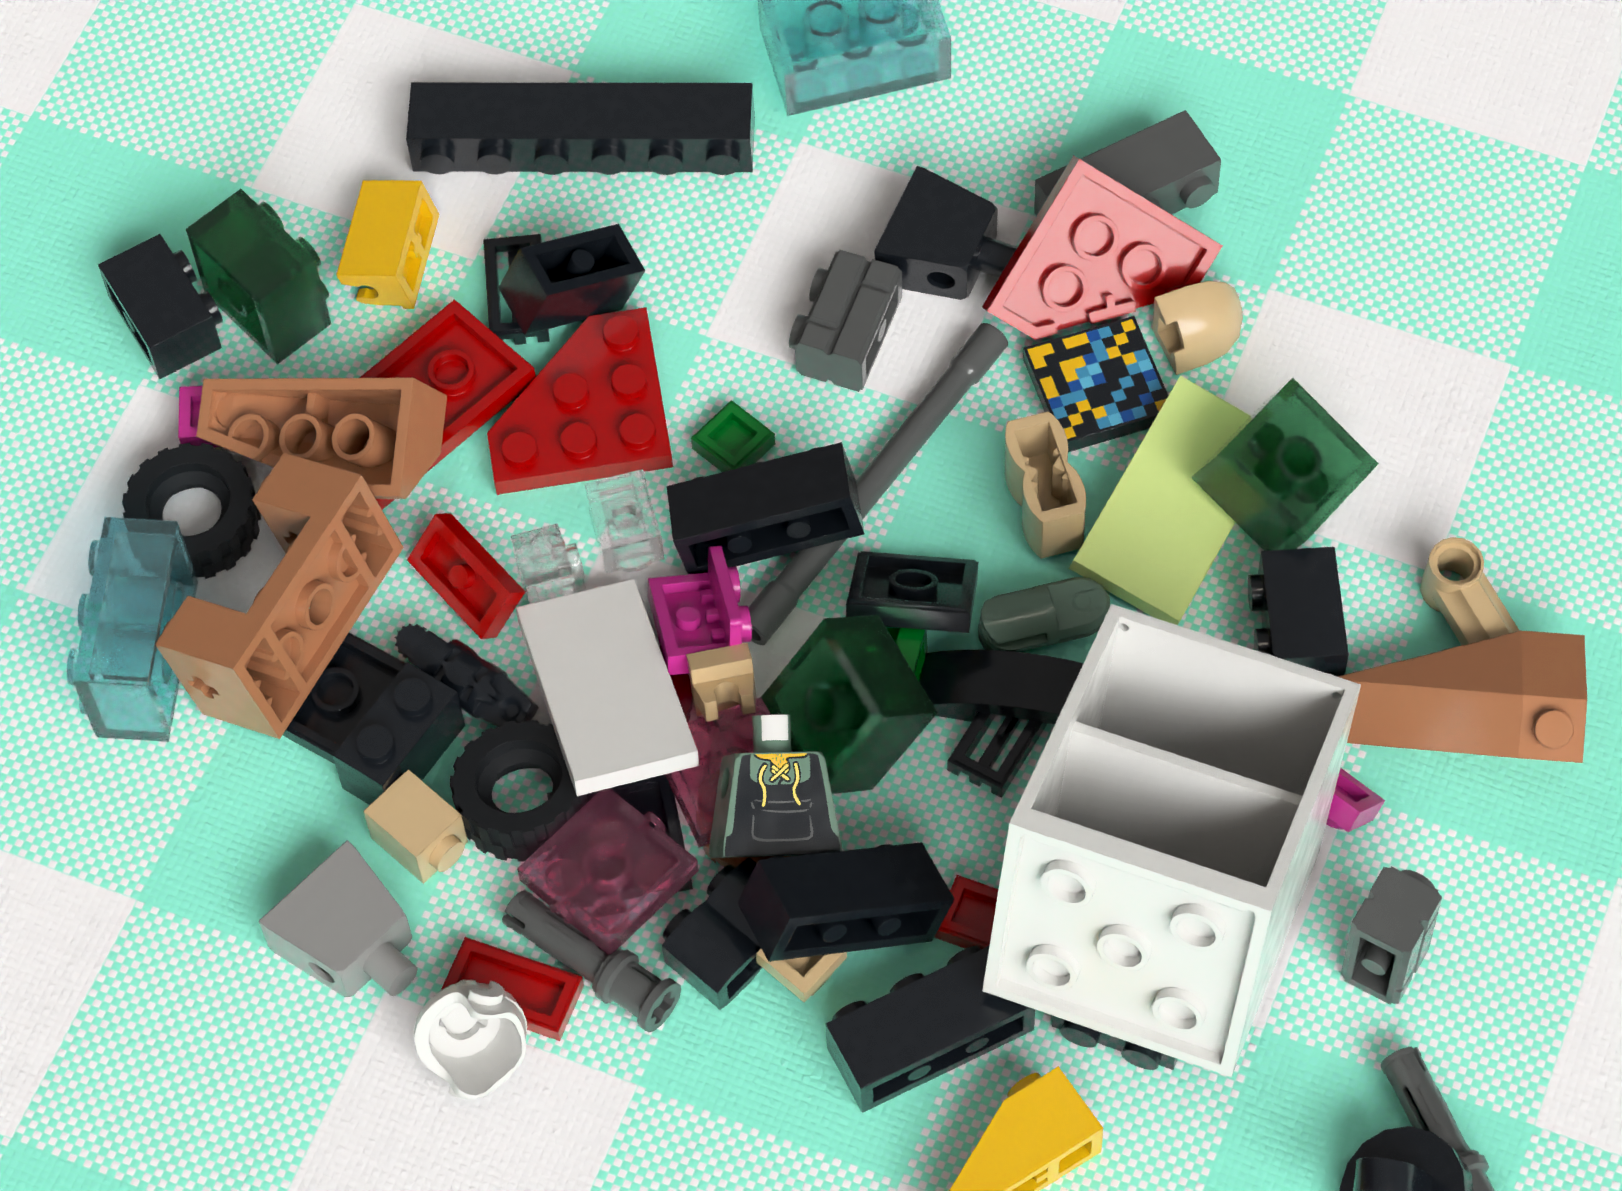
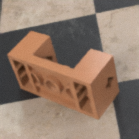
[155,453,404,739]

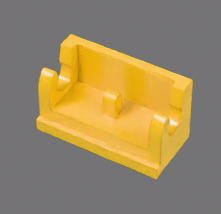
[336,180,440,309]

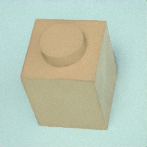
[363,769,468,884]

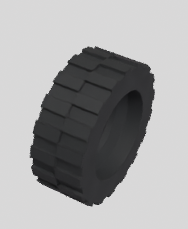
[122,443,261,581]
[450,720,594,862]

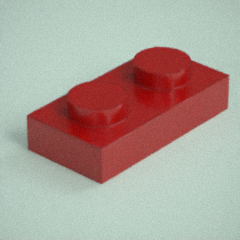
[407,513,526,639]

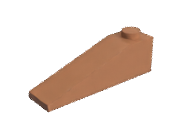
[196,378,447,499]
[1337,630,1587,763]

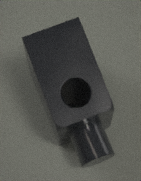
[874,166,1017,300]

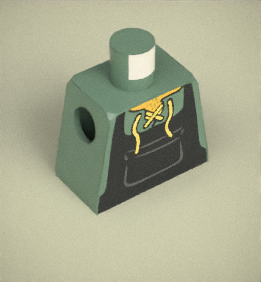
[709,715,842,858]

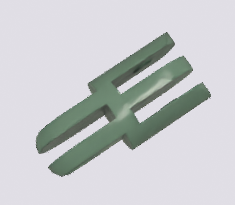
[978,577,1110,652]

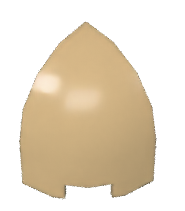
[1152,281,1243,375]

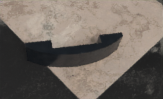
[914,649,1084,725]

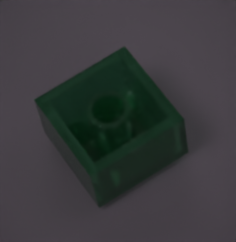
[186,189,331,365]
[1191,378,1379,551]
[761,615,938,794]

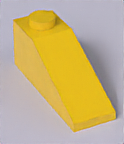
[949,1066,1104,1191]

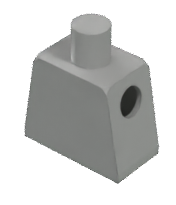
[259,840,418,997]

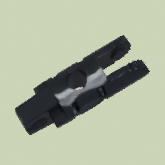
[394,624,539,727]

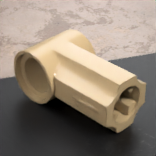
[1420,537,1520,645]

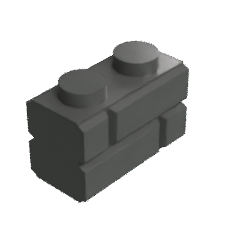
[789,250,902,392]
[1341,866,1442,1004]

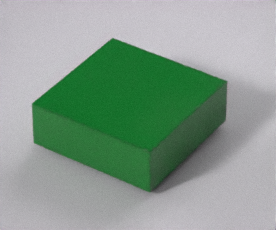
[691,400,776,472]

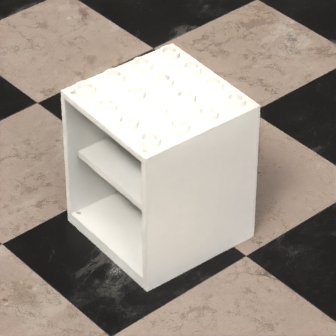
[982,604,1361,1077]

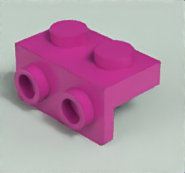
[648,546,752,675]

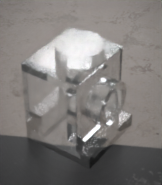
[585,469,664,574]
[511,523,587,604]

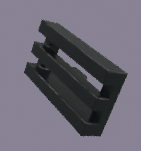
[483,234,550,345]
[947,712,1048,798]

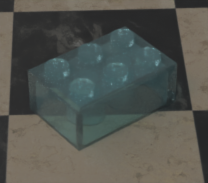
[758,0,951,116]
[67,517,198,742]

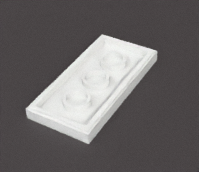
[516,579,699,796]

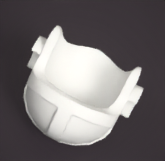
[414,980,527,1100]

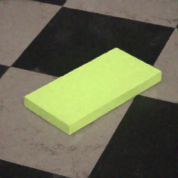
[1069,375,1284,625]

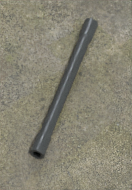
[748,323,1008,645]

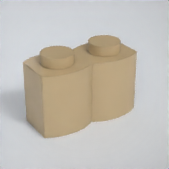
[1005,411,1086,559]

